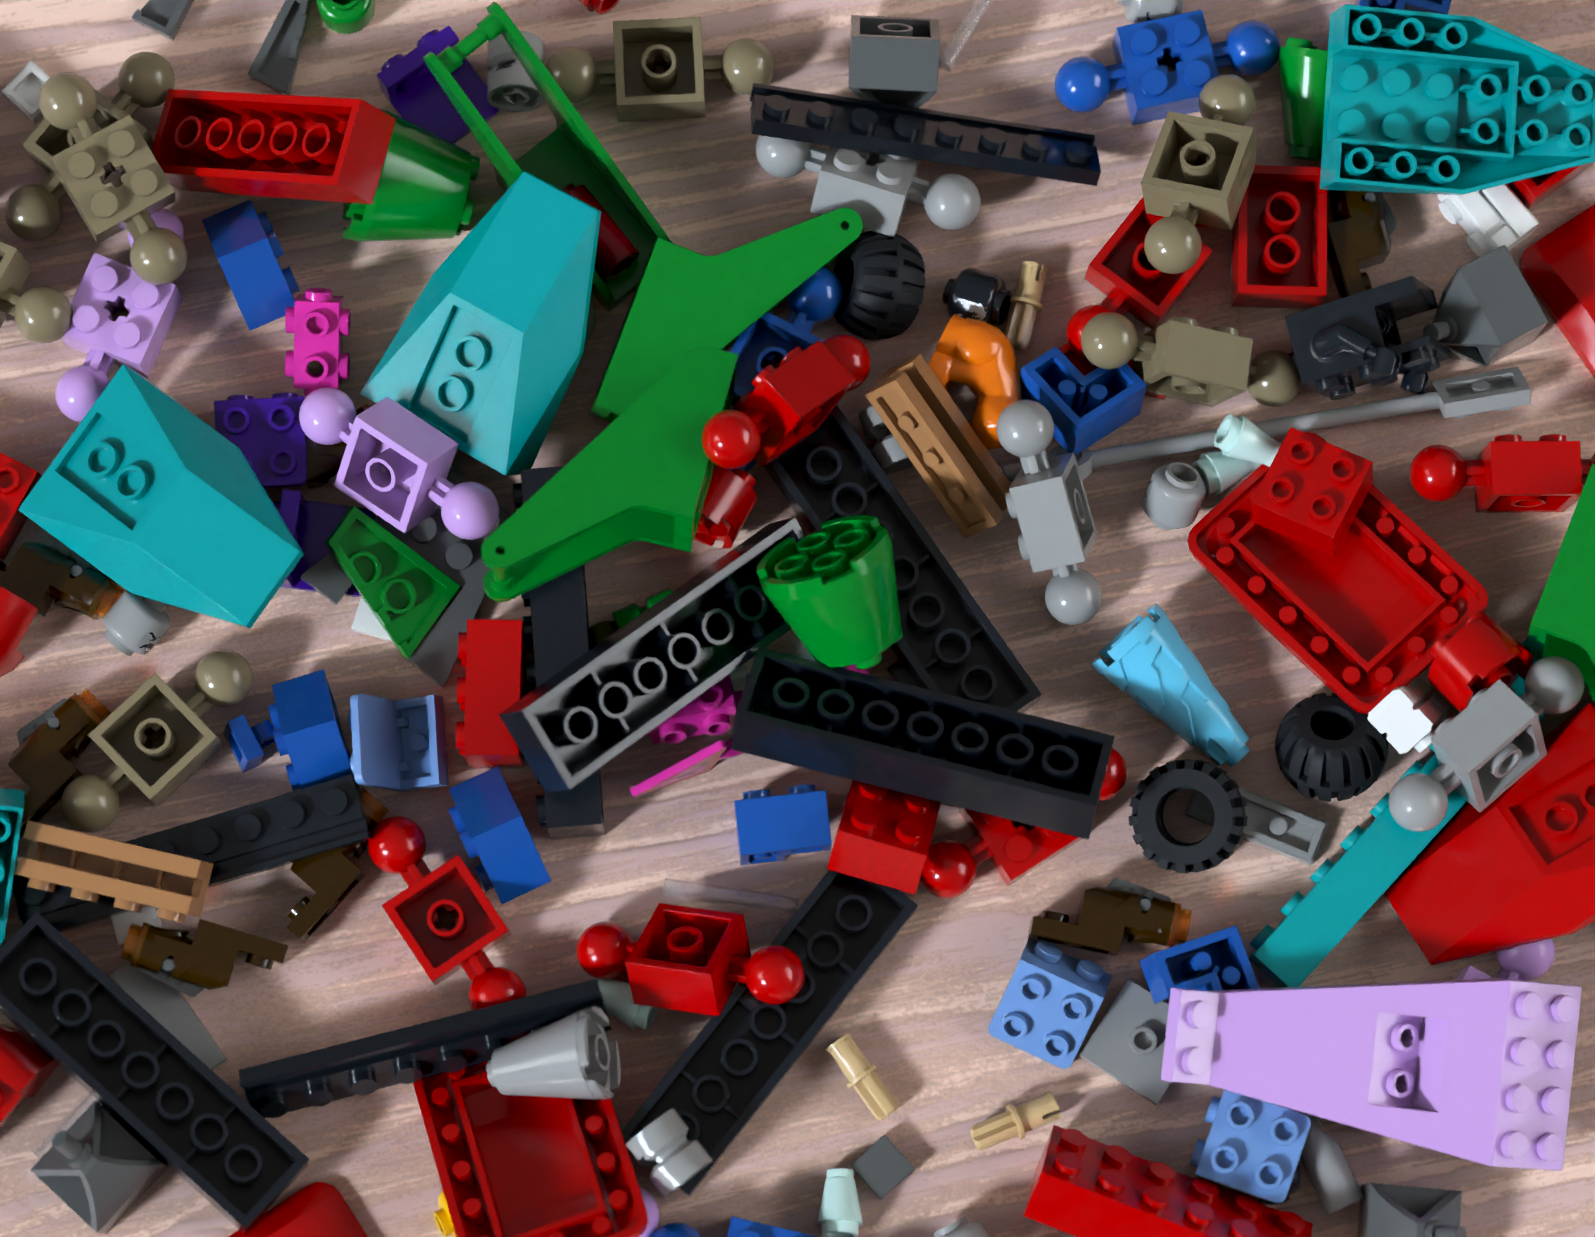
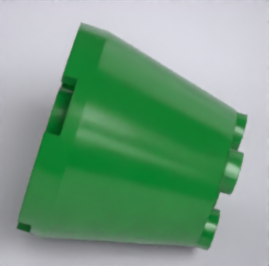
[342,109,480,242]
[756,515,903,669]

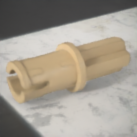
[1005,261,1049,350]
[825,1033,898,1121]
[970,1091,1061,1151]

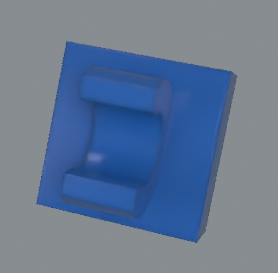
[223,714,275,773]

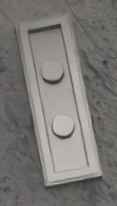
[1185,787,1328,866]
[110,953,227,1070]

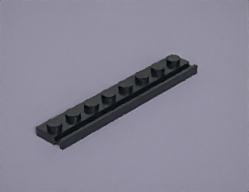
[750,83,1101,186]
[12,774,373,932]
[238,979,612,1118]

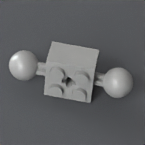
[756,135,981,237]
[996,400,1102,625]
[1389,656,1584,832]

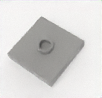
[1079,978,1171,1105]

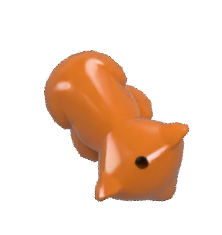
[928,314,1022,450]

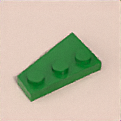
[324,506,460,659]

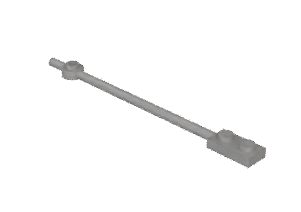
[1002,366,1531,482]

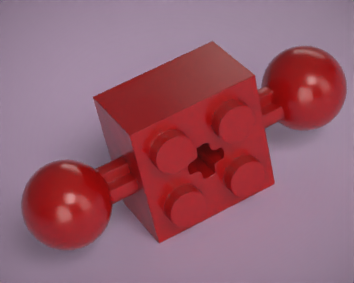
[1066,197,1213,361]
[702,334,871,469]
[1409,434,1595,513]
[920,748,1127,898]
[368,816,527,1010]
[576,903,804,1016]

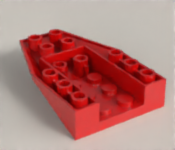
[1384,703,1595,966]

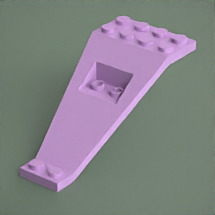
[1161,978,1582,1171]

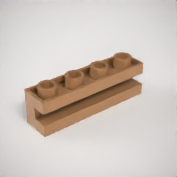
[865,353,1011,539]
[14,820,214,923]

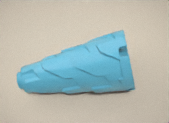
[1091,603,1250,767]

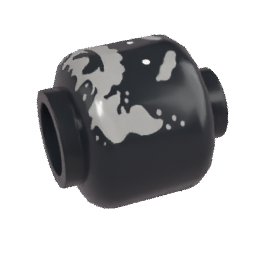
[943,268,1012,326]

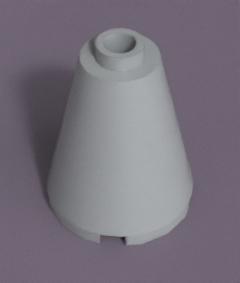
[487,1006,621,1100]

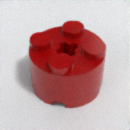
[694,464,758,549]
[1428,611,1534,712]

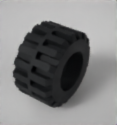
[1128,759,1248,874]

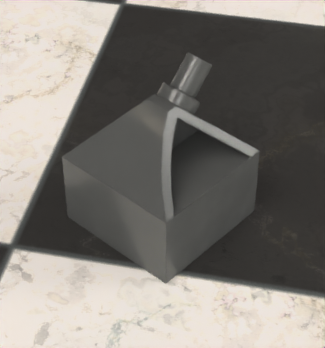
[849,15,940,108]
[1423,245,1549,367]
[31,1101,169,1234]
[1358,1183,1466,1237]

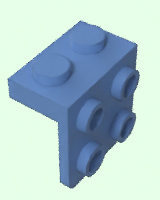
[348,693,448,792]
[988,937,1112,1069]
[1189,1090,1311,1204]

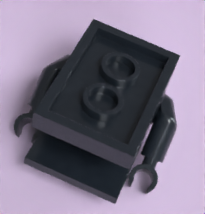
[1285,276,1452,400]

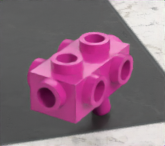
[285,288,351,397]
[643,675,743,744]

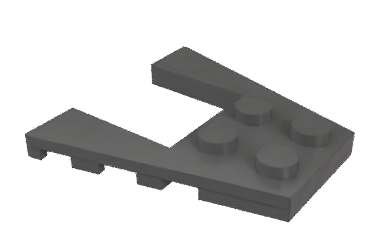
[132,0,312,95]
[301,468,512,687]

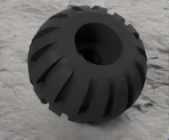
[833,231,925,340]
[1275,692,1388,802]

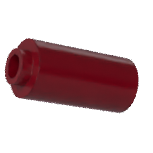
[561,184,640,281]

